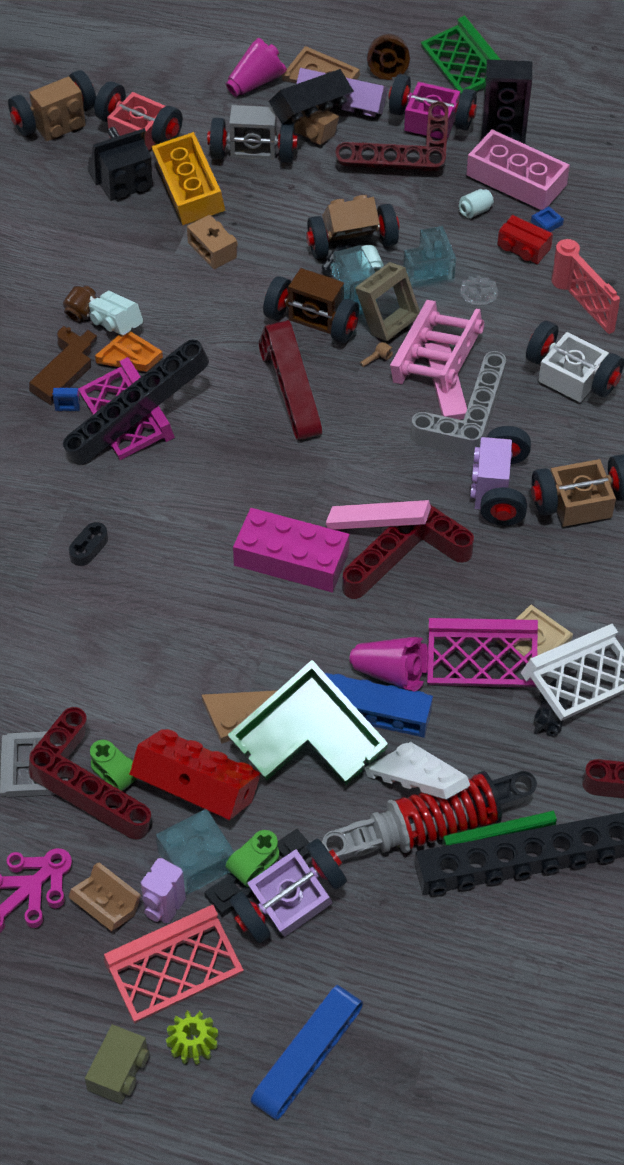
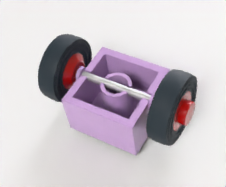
[470,426,531,526]
[230,838,347,943]

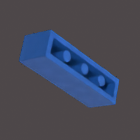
[325,673,433,738]

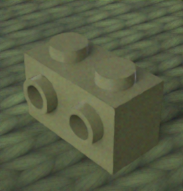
[85,1024,150,1104]

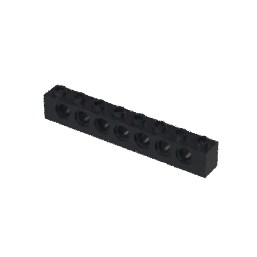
[415,812,624,896]

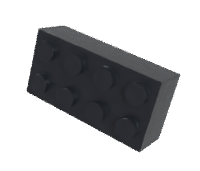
[480,59,532,144]

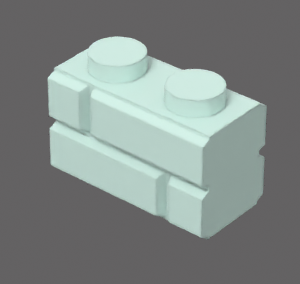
[89,291,143,335]

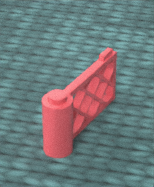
[552,239,620,334]

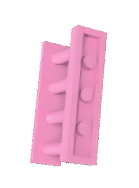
[390,300,484,393]

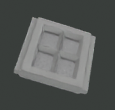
[0,731,69,797]

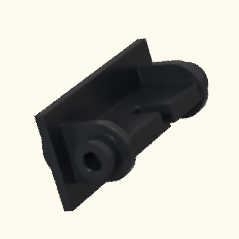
[534,679,569,737]

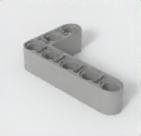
[411,351,506,456]

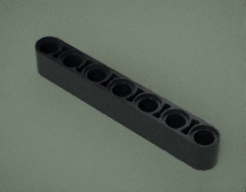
[63,339,209,465]

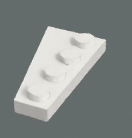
[365,742,470,799]

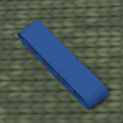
[250,985,363,1120]

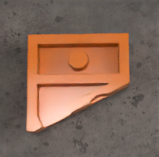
[95,331,163,372]

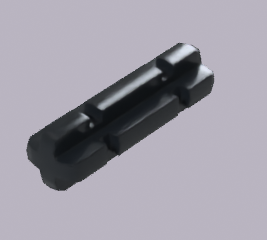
[321,239,351,277]

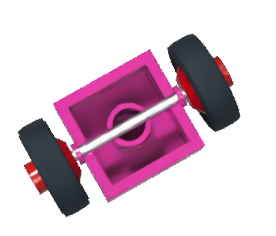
[388,74,477,139]

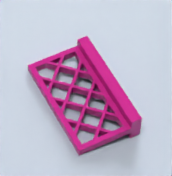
[78,357,175,460]
[427,618,538,687]

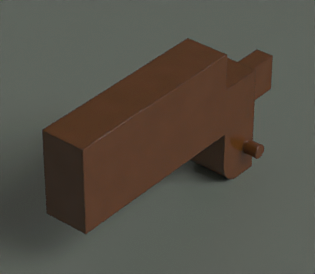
[29,326,97,405]

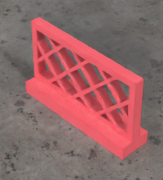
[104,904,244,1024]

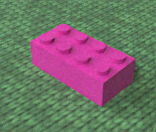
[233,508,350,593]

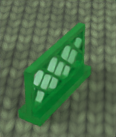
[421,16,501,96]

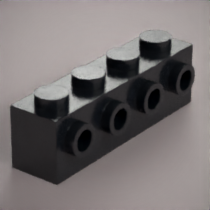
[268,69,354,125]

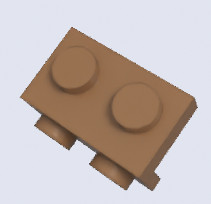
[69,862,141,931]

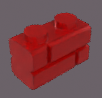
[497,215,553,264]

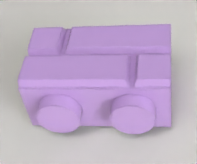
[141,858,186,924]

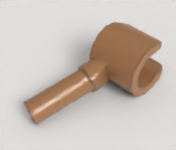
[360,342,393,367]

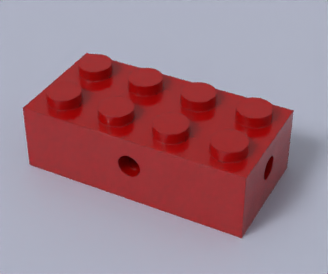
[129,729,261,820]

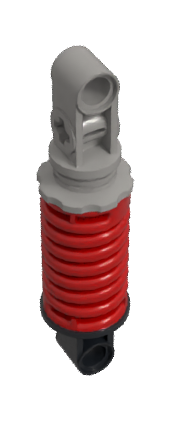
[322,771,537,861]

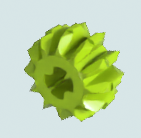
[166,1010,218,1065]

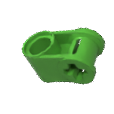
[90,740,138,791]
[225,830,279,887]

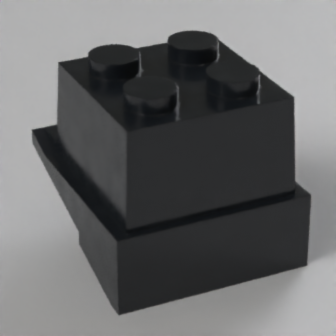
[88,127,152,201]

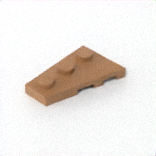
[282,46,360,83]
[202,691,276,744]

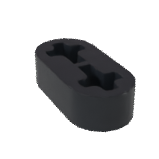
[69,522,108,566]

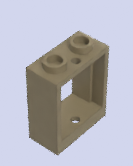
[355,262,420,341]

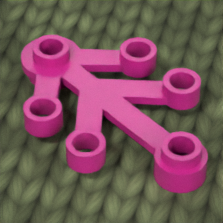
[0,848,72,933]

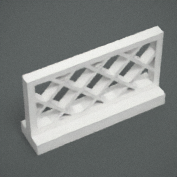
[521,624,624,721]

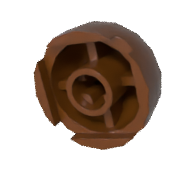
[367,34,410,80]

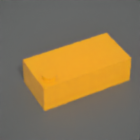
[151,132,226,225]

